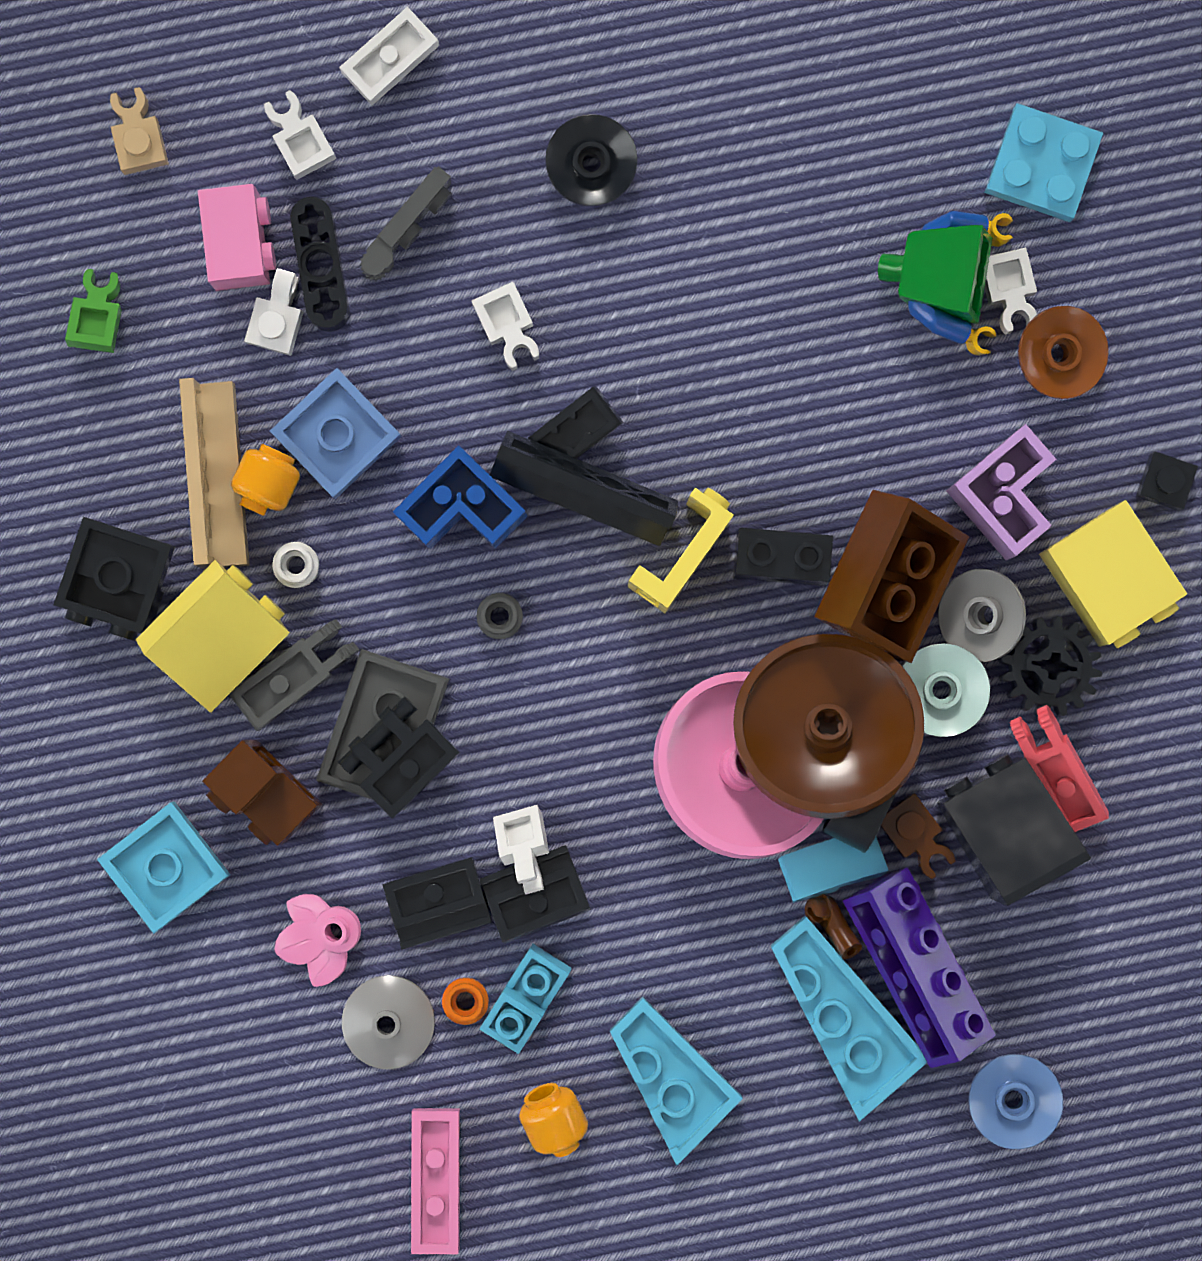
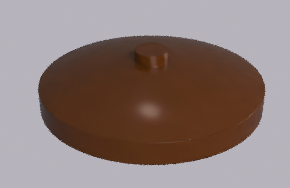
[733,634,924,819]

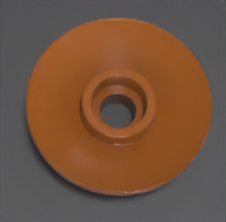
[1018,306,1109,399]

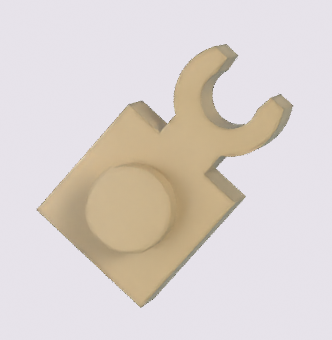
[110,87,169,175]

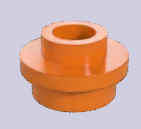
[442,977,489,1025]

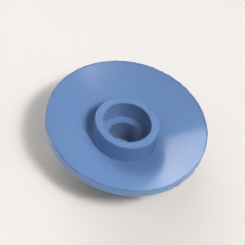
[968,1054,1063,1150]

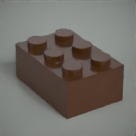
[814,490,969,664]

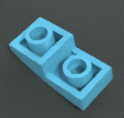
[778,837,889,903]
[479,943,572,1054]

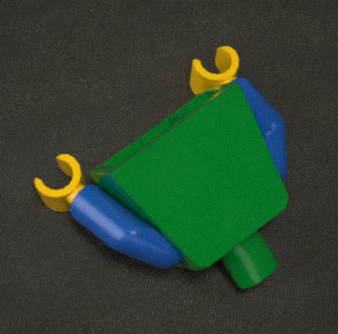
[878,211,1013,356]

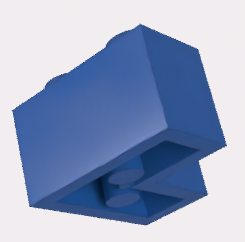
[393,445,528,549]

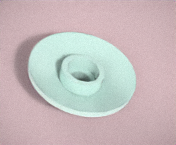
[902,644,990,737]

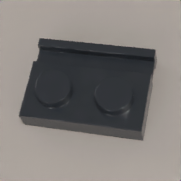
[479,845,591,944]
[382,857,492,950]

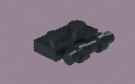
[338,696,460,819]

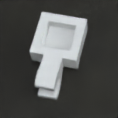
[244,268,304,356]
[493,805,549,894]

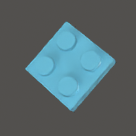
[984,103,1103,222]
[97,802,231,934]

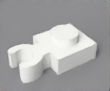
[264,90,336,180]
[985,247,1037,335]
[472,282,539,371]

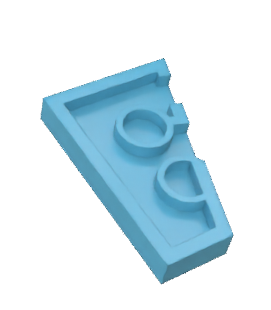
[610,996,743,1165]

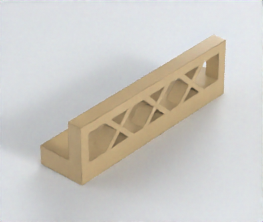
[179,378,250,569]

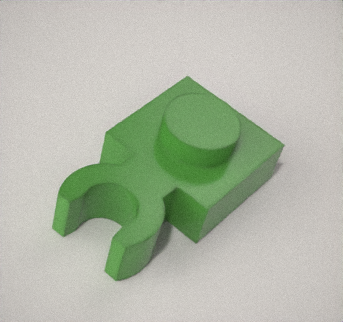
[65,269,122,353]

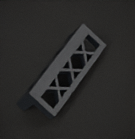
[489,430,679,546]

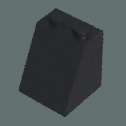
[937,754,1091,906]

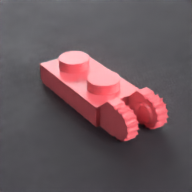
[1010,705,1109,832]

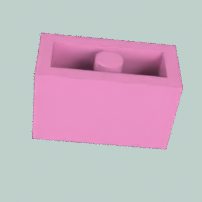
[198,184,276,291]

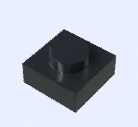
[1136,451,1198,511]

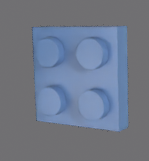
[270,368,402,499]

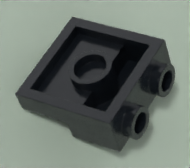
[53,516,175,641]

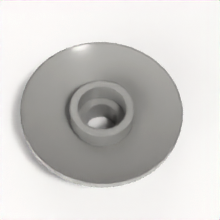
[938,569,1026,662]
[342,975,435,1069]

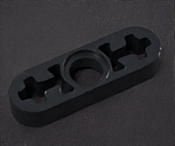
[290,197,350,332]

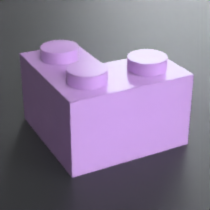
[946,424,1057,561]

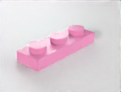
[411,1108,460,1254]

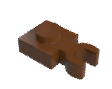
[881,793,956,879]

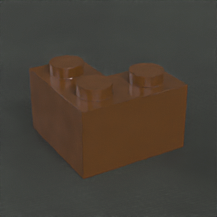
[202,740,323,846]

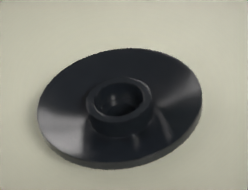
[546,114,637,206]

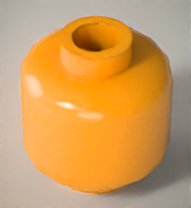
[231,444,300,516]
[519,1083,588,1157]

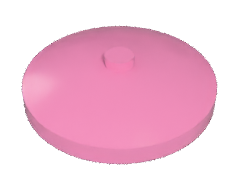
[653,672,824,859]

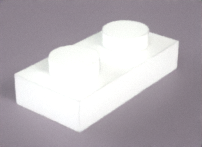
[339,6,440,106]

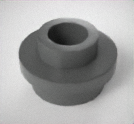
[476,593,523,639]

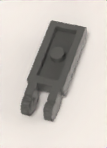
[360,166,452,282]
[229,619,359,731]

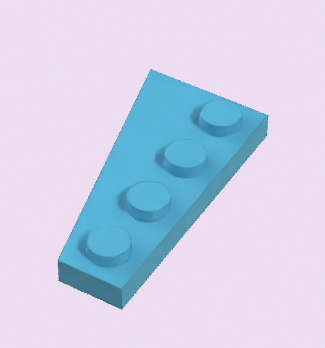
[771,916,927,1122]

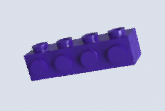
[842,867,996,1068]

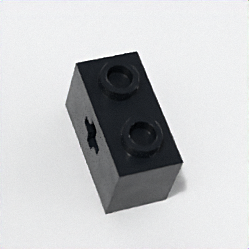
[733,528,833,586]

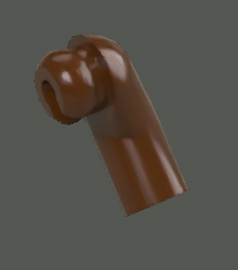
[805,894,862,959]

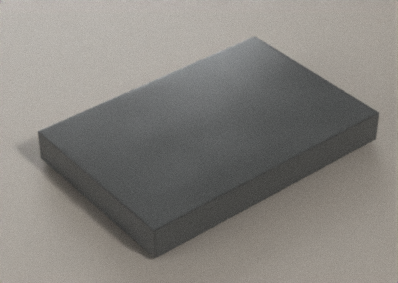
[316,649,450,810]

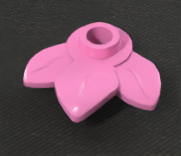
[274,894,361,987]

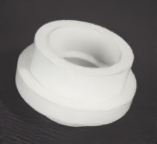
[272,542,319,588]

